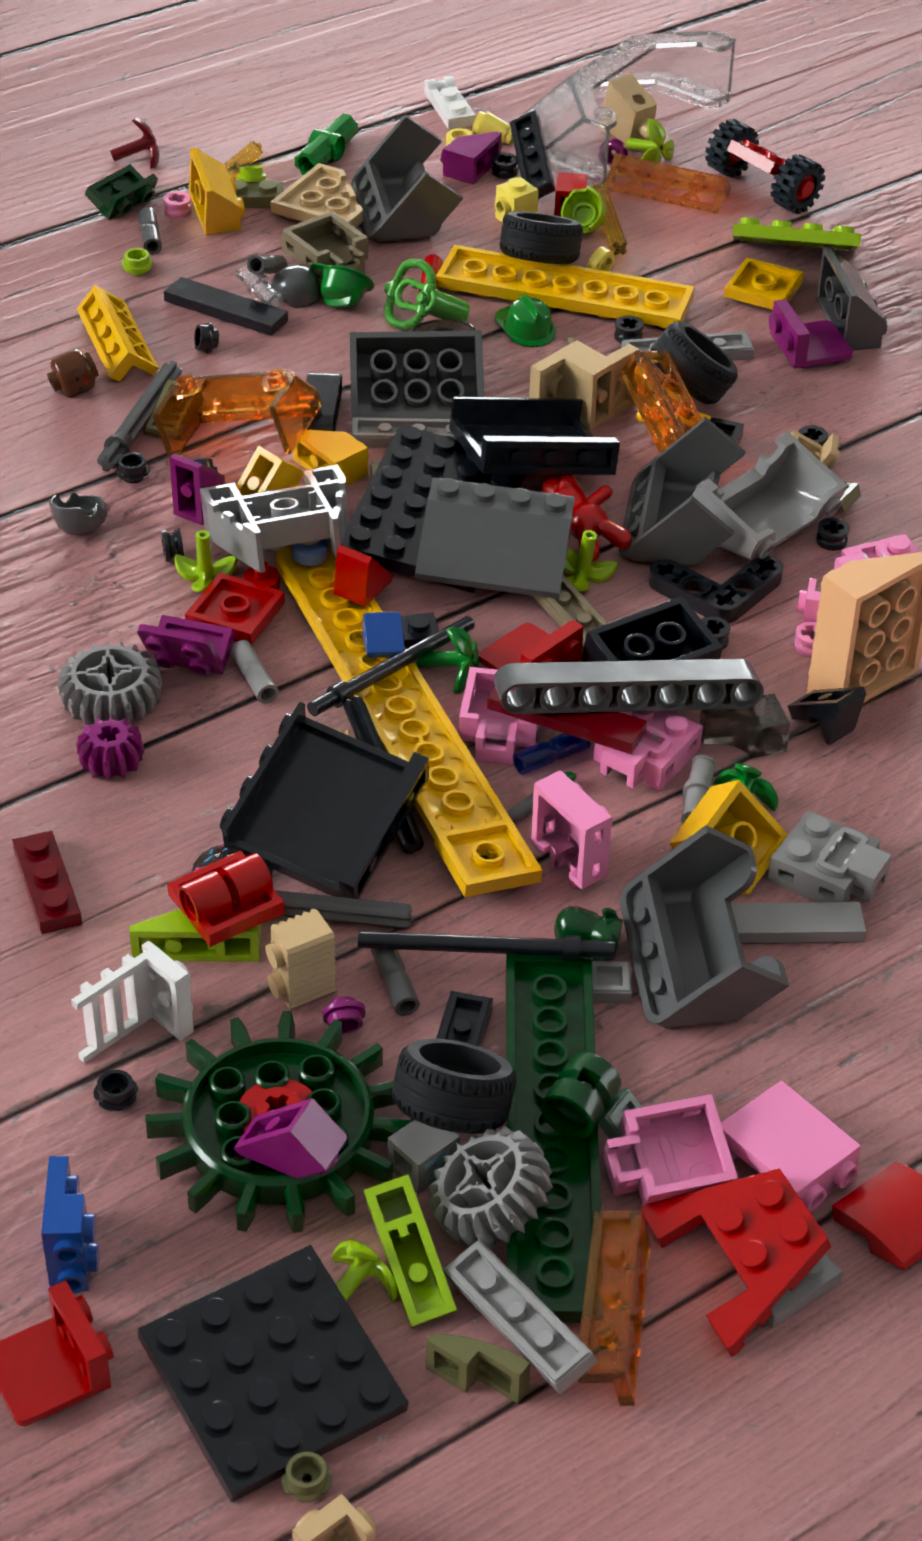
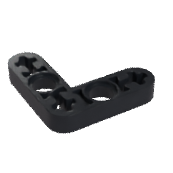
[649,556,783,623]

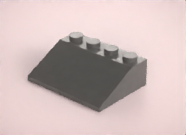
[350,330,484,420]
[415,477,575,599]

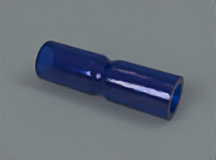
[513,733,591,775]

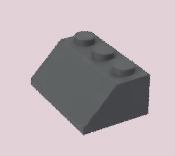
[816,245,887,350]

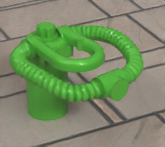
[384,258,470,330]

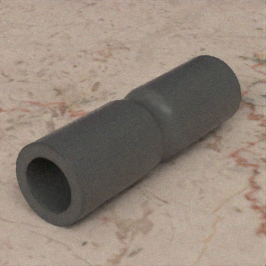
[138,207,162,255]
[247,255,287,274]
[371,949,420,1016]

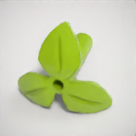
[626,118,674,170]
[175,530,237,592]
[564,530,618,592]
[331,1239,398,1302]

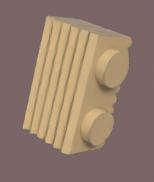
[265,909,337,1009]

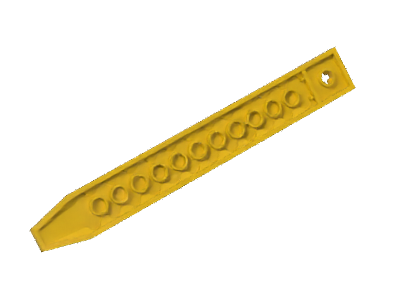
[274,539,543,897]

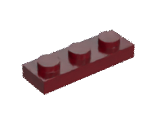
[12,830,82,934]

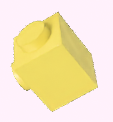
[495,177,538,222]

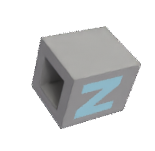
[388,1120,460,1194]

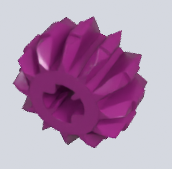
[76,716,144,781]

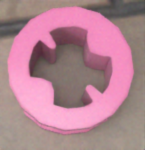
[164,191,191,218]
[794,622,816,657]

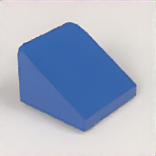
[362,612,405,658]

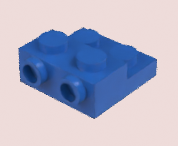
[41,1156,100,1294]

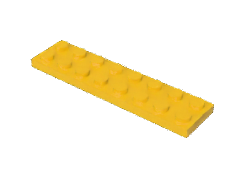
[436,245,695,329]

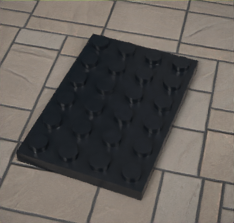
[344,425,527,593]

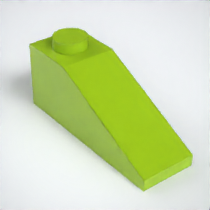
[129,909,262,962]
[364,1174,457,1327]

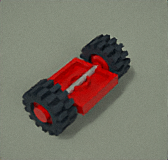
[705,119,825,214]

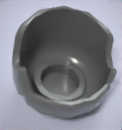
[272,264,322,308]
[49,492,107,535]

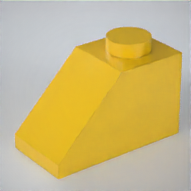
[293,429,369,486]
[236,446,304,496]

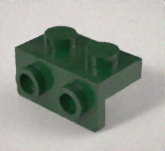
[85,164,158,220]

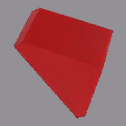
[333,545,394,607]

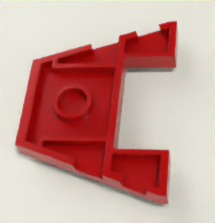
[639,1168,831,1357]

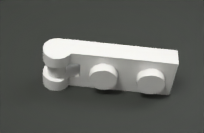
[424,76,475,129]

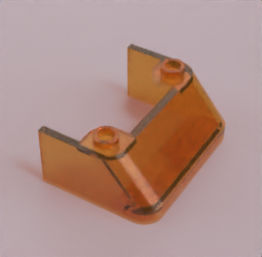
[152,368,322,460]

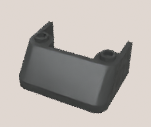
[351,114,463,242]
[619,417,745,567]

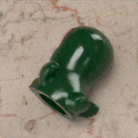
[554,906,623,961]

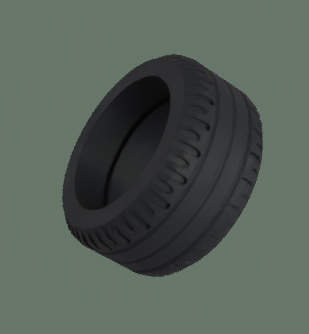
[499,211,583,264]
[651,321,738,404]
[392,1039,517,1134]

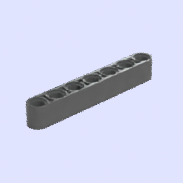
[494,659,764,714]

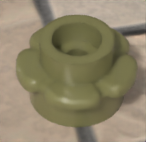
[281,1452,332,1503]

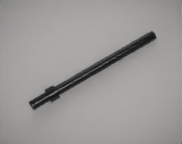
[307,616,475,716]
[358,931,615,961]

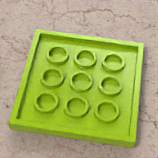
[733,217,861,251]

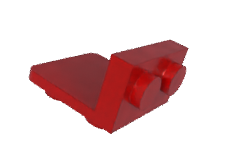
[479,619,584,670]
[0,1280,114,1427]

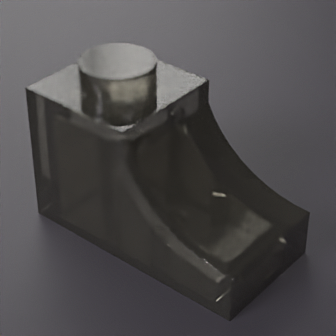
[700,694,791,759]

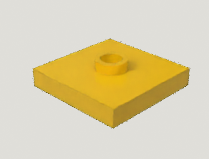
[724,258,805,310]

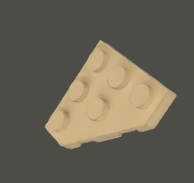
[270,163,363,230]

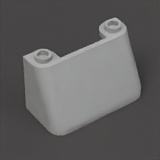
[692,431,847,560]

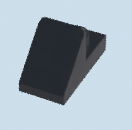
[787,687,866,745]

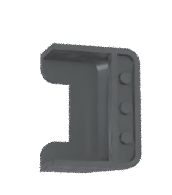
[620,825,789,1028]

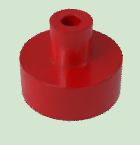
[243,560,280,590]

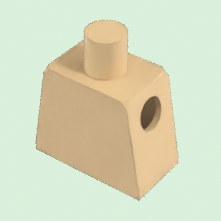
[600,73,657,143]

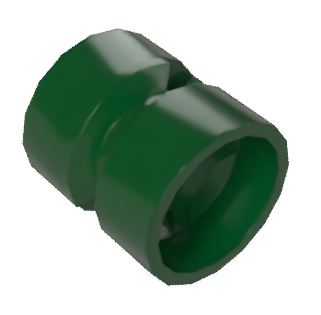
[540,1052,621,1139]

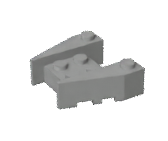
[200,465,349,573]

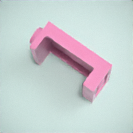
[721,1080,861,1212]

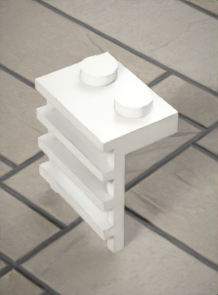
[71,941,194,1064]

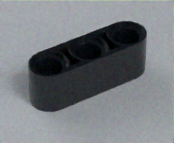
[299,372,342,431]

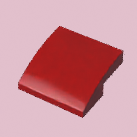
[832,1160,922,1270]

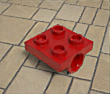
[167,851,285,947]

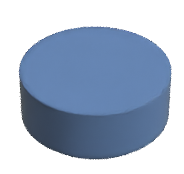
[291,539,328,566]

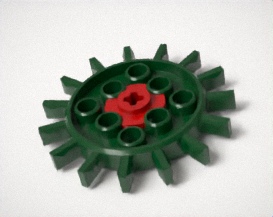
[146,1011,410,1233]

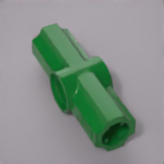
[295,113,358,175]

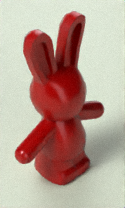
[542,475,632,562]

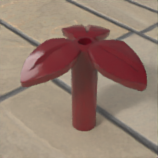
[110,118,160,169]

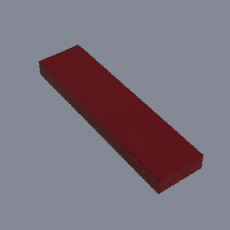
[487,687,647,754]

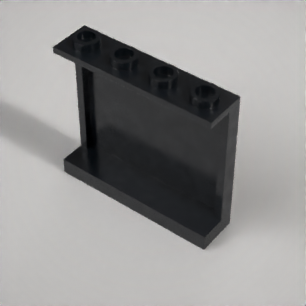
[449,397,620,475]
[220,702,429,899]

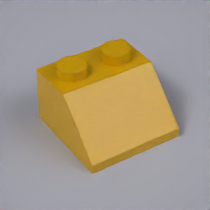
[189,148,245,236]
[668,780,788,896]

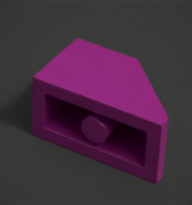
[441,131,502,185]
[169,454,225,525]
[233,1098,348,1179]

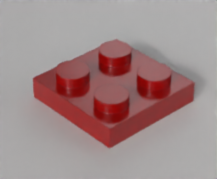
[185,572,285,645]

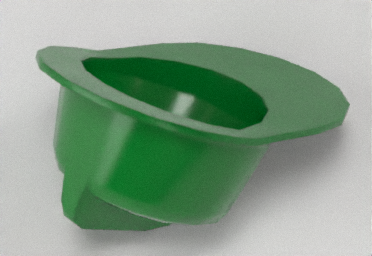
[310,263,374,307]
[495,295,556,347]

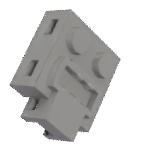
[768,810,892,902]

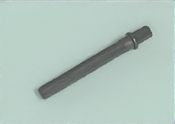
[97,361,182,472]
[275,890,412,929]

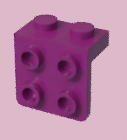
[769,299,853,368]
[137,615,235,676]

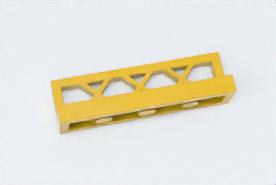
[77,285,159,382]

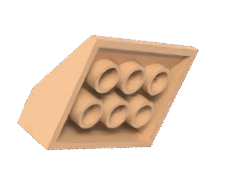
[806,552,922,703]

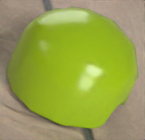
[561,186,607,235]

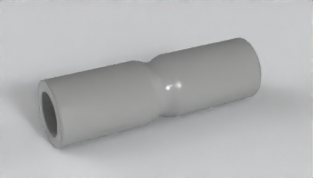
[230,640,279,703]

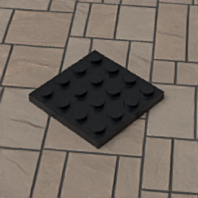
[138,1245,409,1503]

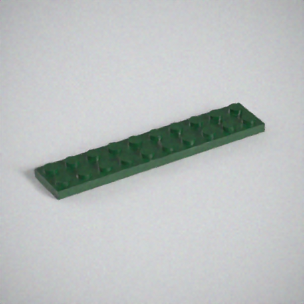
[506,954,605,1323]

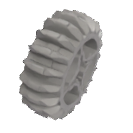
[58,642,163,725]
[428,1126,553,1249]

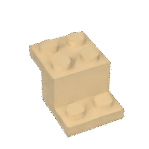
[529,340,639,431]

